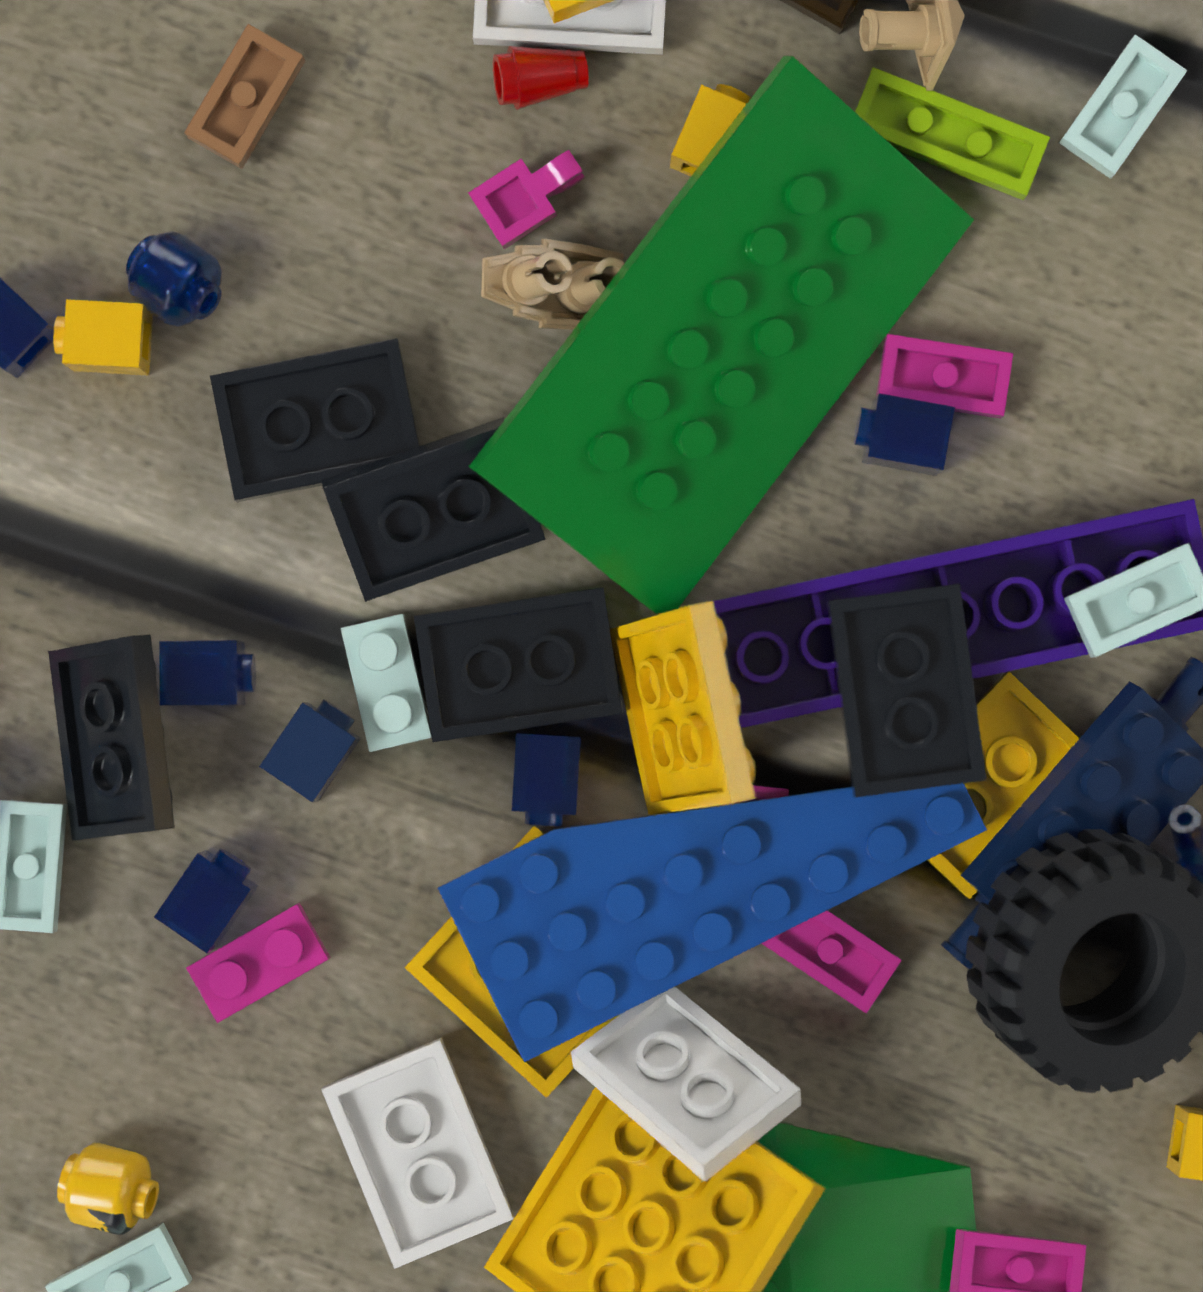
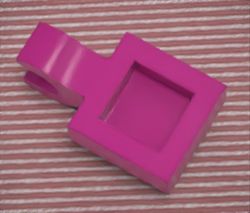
[468,150,585,250]

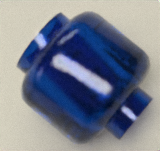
[126,231,222,327]

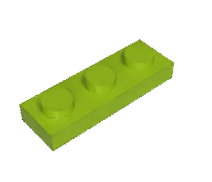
[855,67,1050,200]

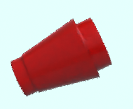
[493,46,589,110]

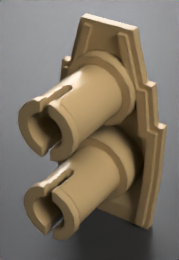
[859,0,965,91]
[481,239,624,330]

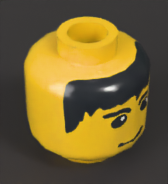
[57,1143,159,1235]

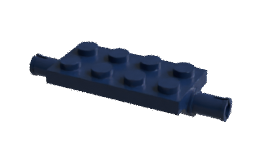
[941,657,1203,969]

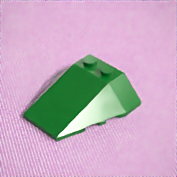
[757,1121,976,1292]

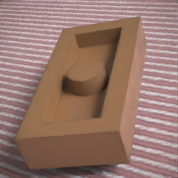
[184,24,305,169]

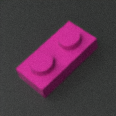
[876,334,1014,419]
[186,903,331,1023]
[761,910,902,1014]
[949,1228,1086,1292]

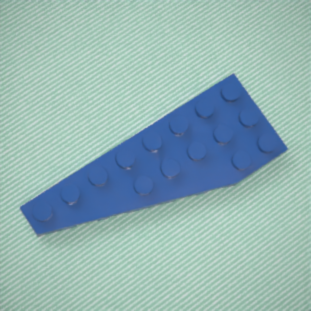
[438,783,987,1062]

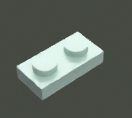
[1059,35,1187,179]
[1064,543,1203,658]
[341,614,432,752]
[0,800,67,933]
[45,1223,192,1292]

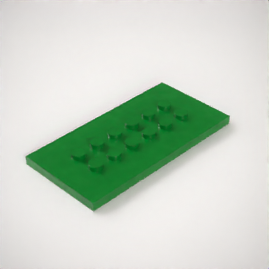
[469,56,974,615]

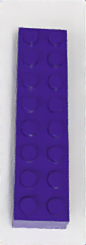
[713,499,1203,728]

